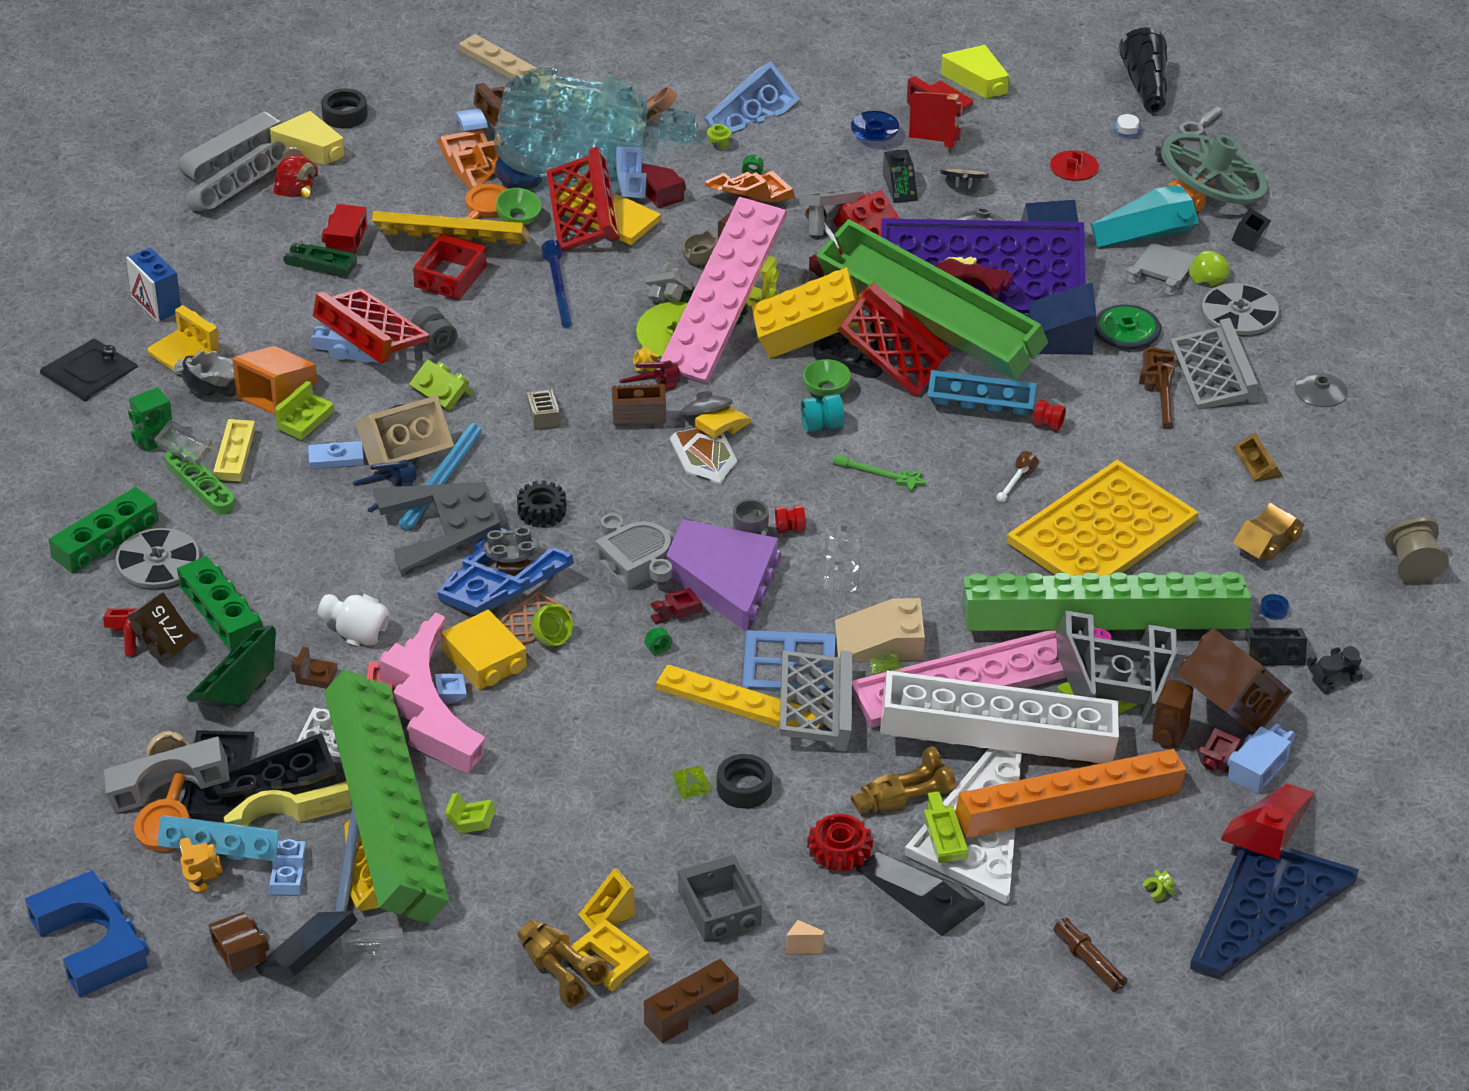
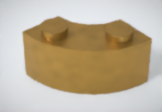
[1232,503,1305,560]

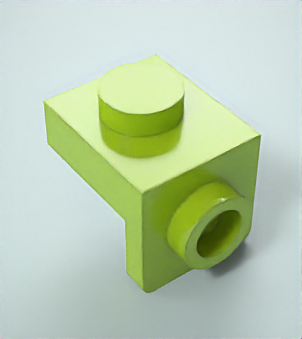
[445,793,497,833]

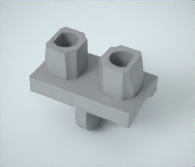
[644,261,694,303]

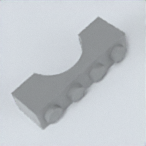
[104,737,230,814]

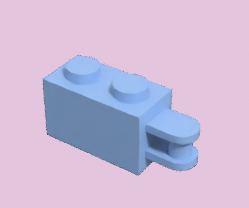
[310,326,382,363]
[1227,723,1295,794]

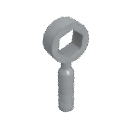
[1179,107,1222,142]

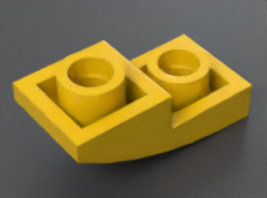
[695,406,751,439]

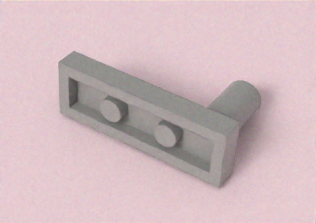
[799,189,864,235]

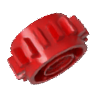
[807,814,873,872]

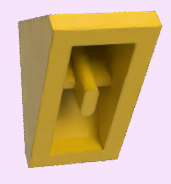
[578,868,635,930]

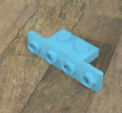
[158,815,279,861]

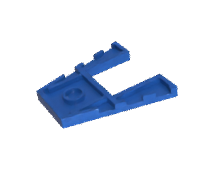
[437,528,574,615]

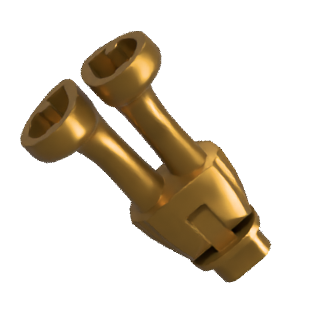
[850,746,956,814]
[517,919,609,1007]

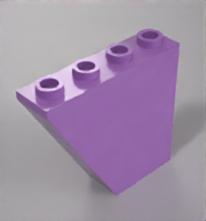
[666,519,781,630]

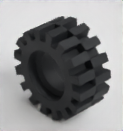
[517,480,567,528]

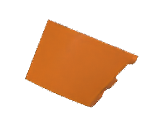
[437,128,503,189]
[704,171,795,202]

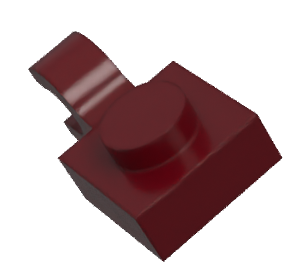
[651,588,702,624]

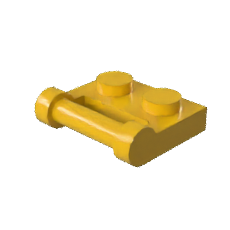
[571,919,649,991]

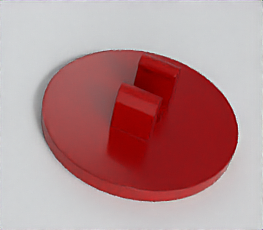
[1050,150,1099,181]

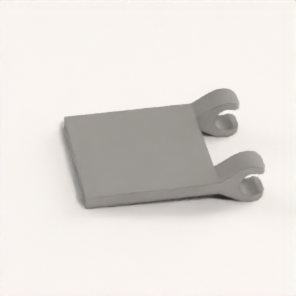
[1127,242,1196,296]

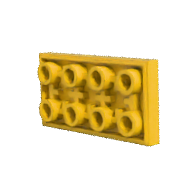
[558,180,661,245]

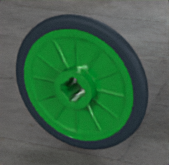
[1095,304,1161,349]

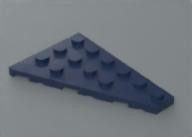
[1190,847,1359,978]

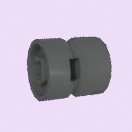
[411,306,458,354]
[733,499,769,536]

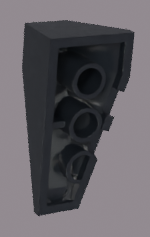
[214,733,338,798]
[856,852,985,936]

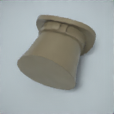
[1384,517,1449,582]

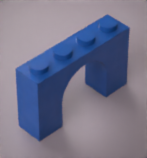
[25,870,150,998]

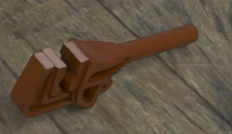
[1139,347,1175,429]

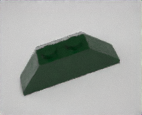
[186,625,276,707]

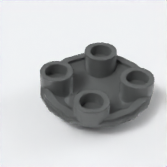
[484,527,539,563]

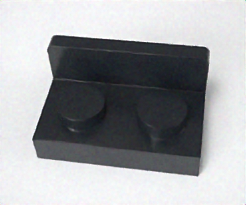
[1245,628,1307,665]

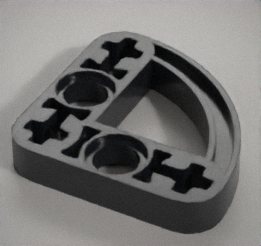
[813,322,889,378]

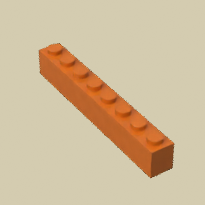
[955,749,1186,839]

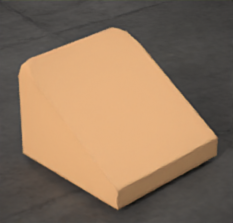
[786,920,825,954]

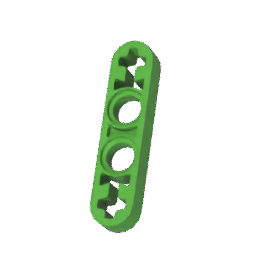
[165,448,235,515]

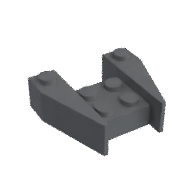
[1056,610,1177,724]

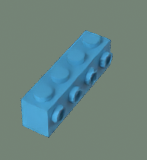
[928,370,1038,416]

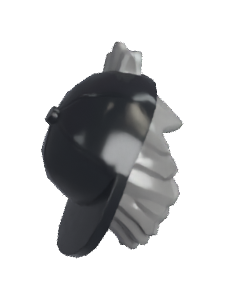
[172,350,236,397]

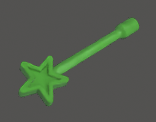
[833,454,926,493]

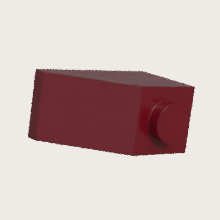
[641,163,686,208]

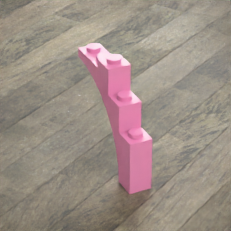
[378,612,485,773]

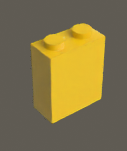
[441,609,527,690]

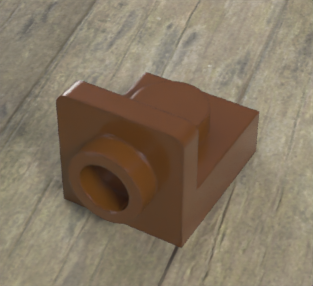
[291,646,338,689]

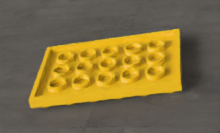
[1006,460,1199,576]

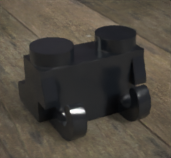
[1307,646,1363,694]

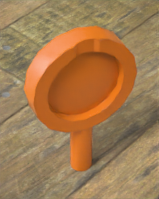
[466,184,507,219]
[134,773,191,852]

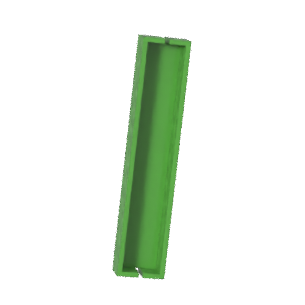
[816,219,1048,380]
[962,572,1251,631]
[324,669,449,923]

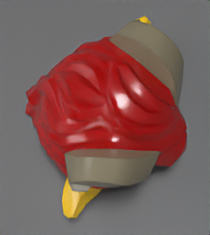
[273,147,318,198]

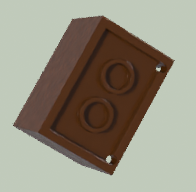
[1177,628,1292,734]

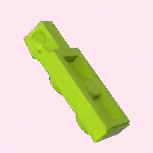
[923,791,968,864]

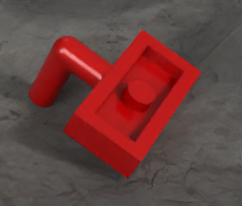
[103,608,138,656]

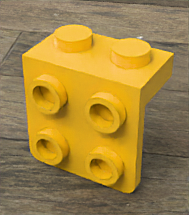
[148,305,220,375]

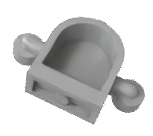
[595,514,674,590]

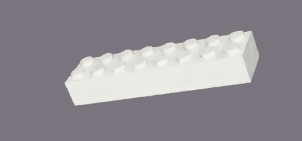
[880,670,1119,764]

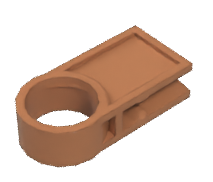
[634,86,678,126]

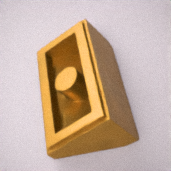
[1233,432,1283,482]

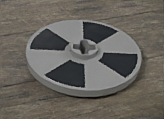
[1202,283,1279,335]
[116,528,200,589]

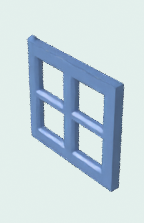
[742,630,835,693]

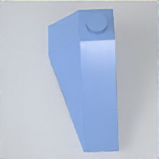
[704,61,800,133]

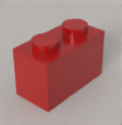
[322,203,368,254]

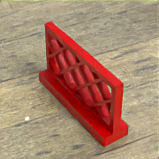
[546,146,620,252]
[837,282,951,397]
[313,288,430,364]

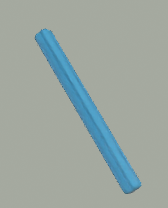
[399,423,482,531]

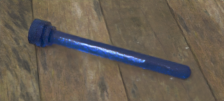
[541,240,572,328]

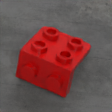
[909,92,963,148]
[832,189,900,237]

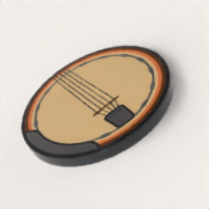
[940,169,989,189]

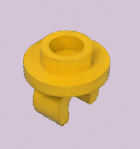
[633,346,659,373]

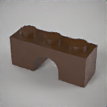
[644,959,739,1043]

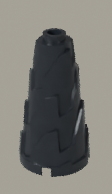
[1119,27,1167,112]

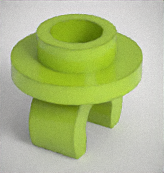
[707,124,731,150]
[1142,869,1176,902]

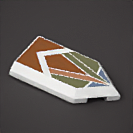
[670,428,737,485]

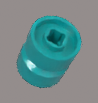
[800,394,845,433]

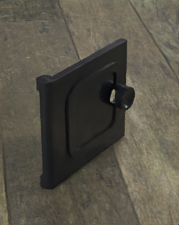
[40,338,138,402]

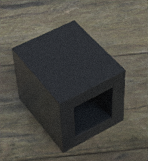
[1232,208,1272,252]

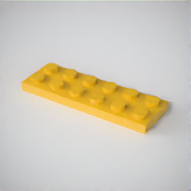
[372,211,529,246]

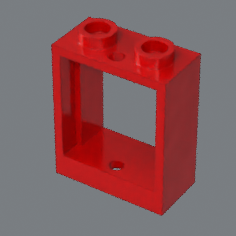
[413,234,487,300]

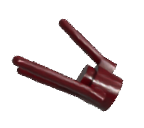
[619,360,681,391]

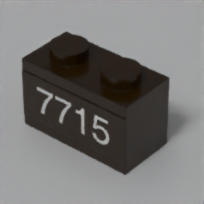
[127,592,196,662]

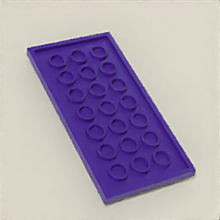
[881,218,1086,315]

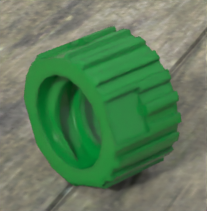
[741,154,764,175]
[644,627,673,655]

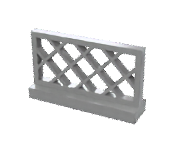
[1170,318,1259,409]
[779,650,852,752]

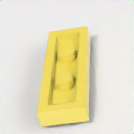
[213,419,255,482]

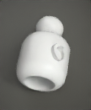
[317,594,390,646]

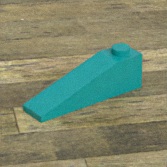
[1091,184,1199,248]

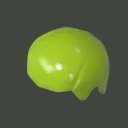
[1188,250,1230,287]
[531,604,574,647]

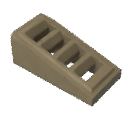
[526,389,560,430]

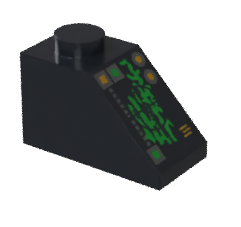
[883,149,918,203]

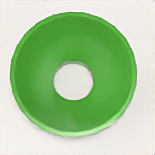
[496,188,541,225]
[803,359,851,397]

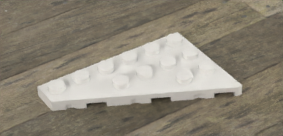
[905,748,1022,904]

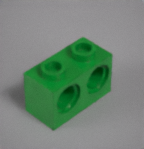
[128,387,175,452]

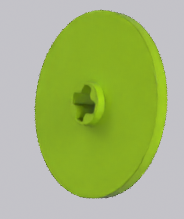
[636,302,688,358]

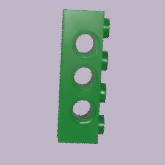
[48,486,159,573]
[177,556,263,652]

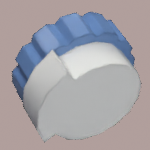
[1114,114,1141,139]

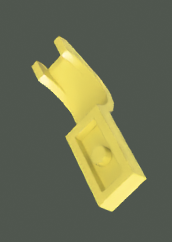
[224,781,352,826]

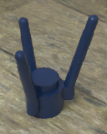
[353,459,417,512]

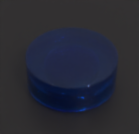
[1260,594,1289,620]

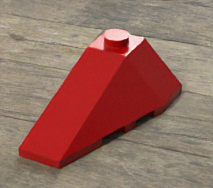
[1221,783,1315,859]

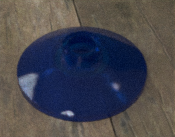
[851,111,899,141]

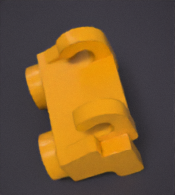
[180,838,223,893]

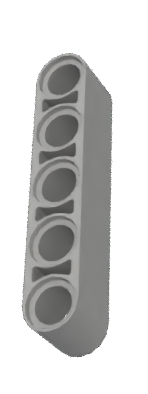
[178,112,284,182]
[186,141,287,211]

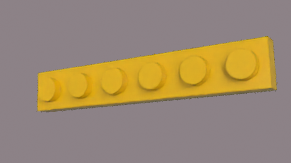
[656,664,824,730]

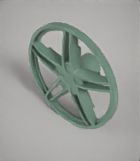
[1161,133,1267,205]

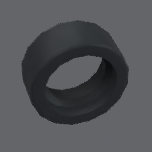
[321,88,368,129]
[717,753,773,809]

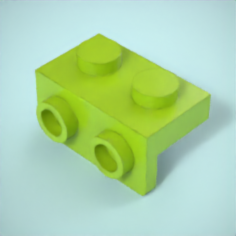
[409,359,474,411]
[275,381,335,440]

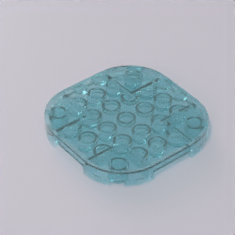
[494,68,648,184]

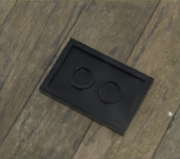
[255,911,358,976]

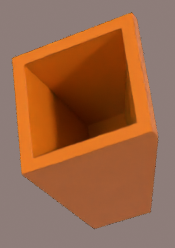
[233,346,318,415]

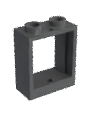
[678,855,762,942]

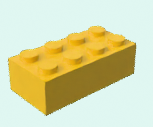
[751,267,864,358]

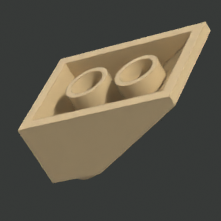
[355,395,454,472]
[835,598,925,662]

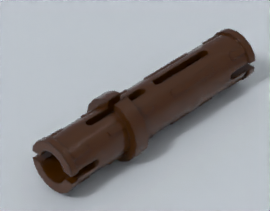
[1053,917,1128,992]

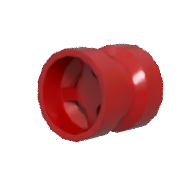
[1032,399,1066,432]
[775,504,806,534]

